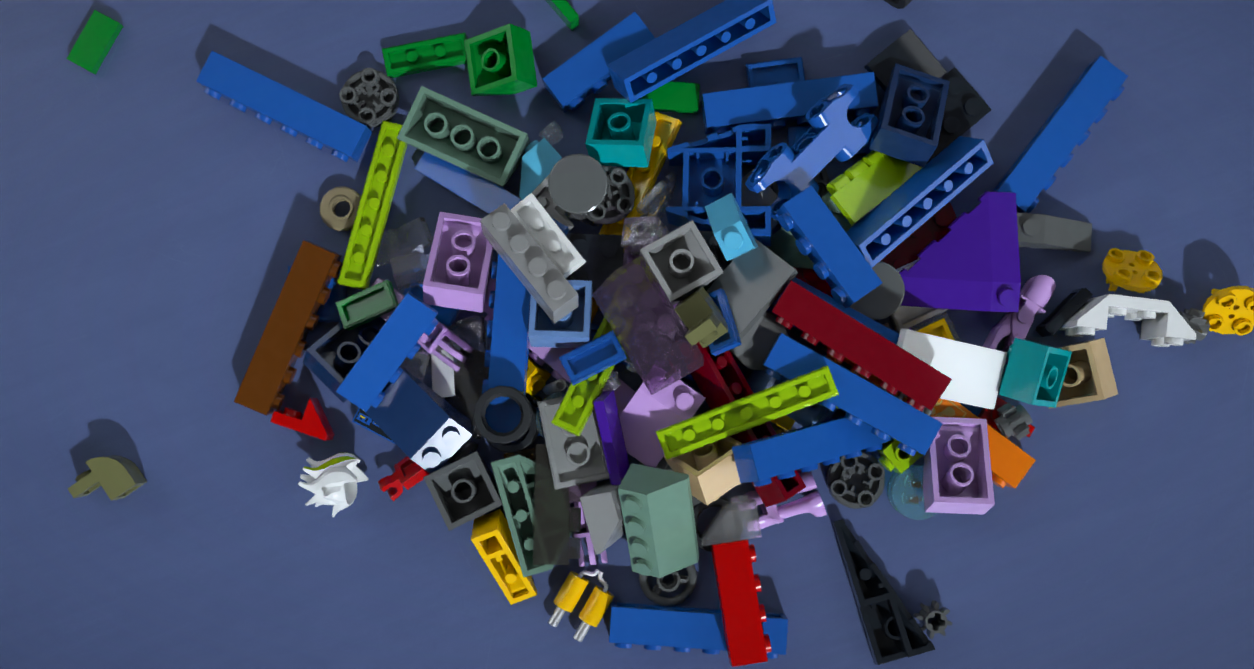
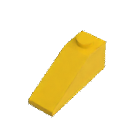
[471,509,537,605]

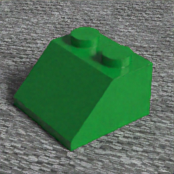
[464,23,537,96]

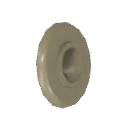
[320,186,361,231]

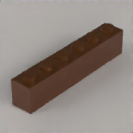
[234,240,342,416]

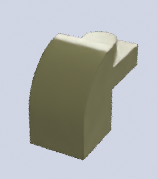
[674,286,728,349]
[67,455,147,501]

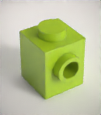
[877,439,923,474]

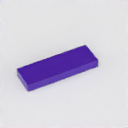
[593,390,630,485]

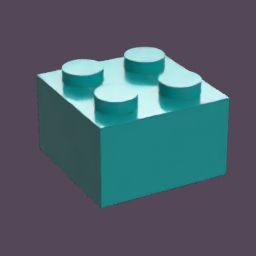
[585,98,657,167]
[999,338,1072,408]

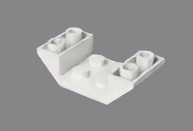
[1059,294,1196,347]

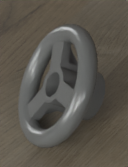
[639,564,697,606]

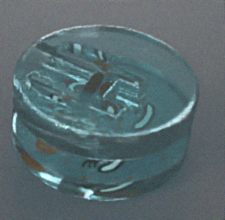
[887,465,936,520]

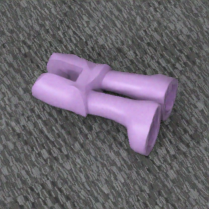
[736,469,827,531]

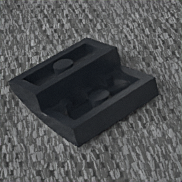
[864,29,947,92]

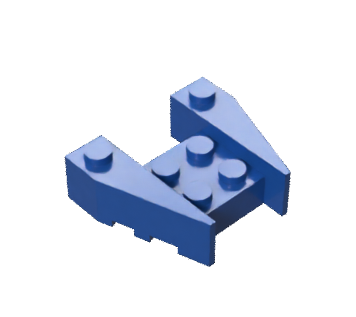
[666,124,771,246]

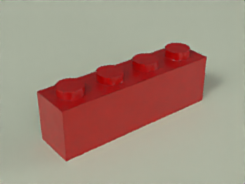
[710,538,771,667]

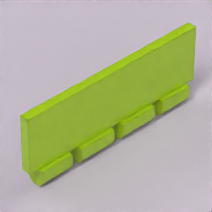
[826,150,923,225]

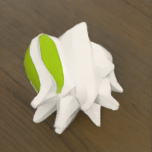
[298,452,369,517]

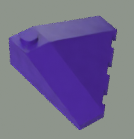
[899,191,1021,312]

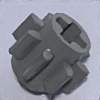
[1179,308,1210,345]
[994,402,1033,440]
[913,600,953,639]

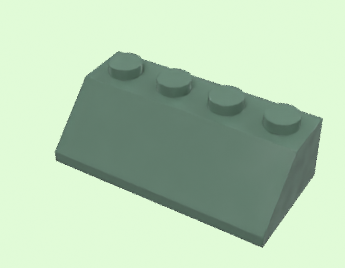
[397,86,530,187]
[618,463,699,578]

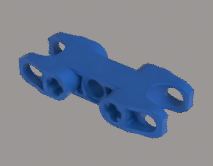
[745,84,879,220]

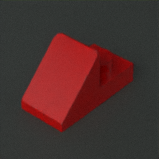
[270,398,334,441]

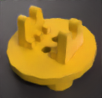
[1102,248,1163,293]
[1202,286,1254,335]

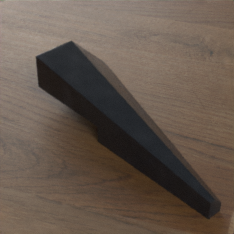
[832,519,935,665]

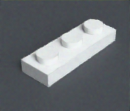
[511,193,586,278]

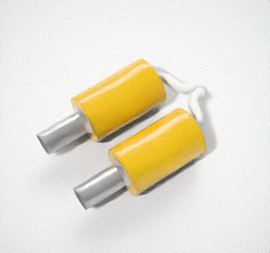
[548,569,614,642]

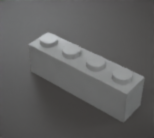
[480,203,579,324]

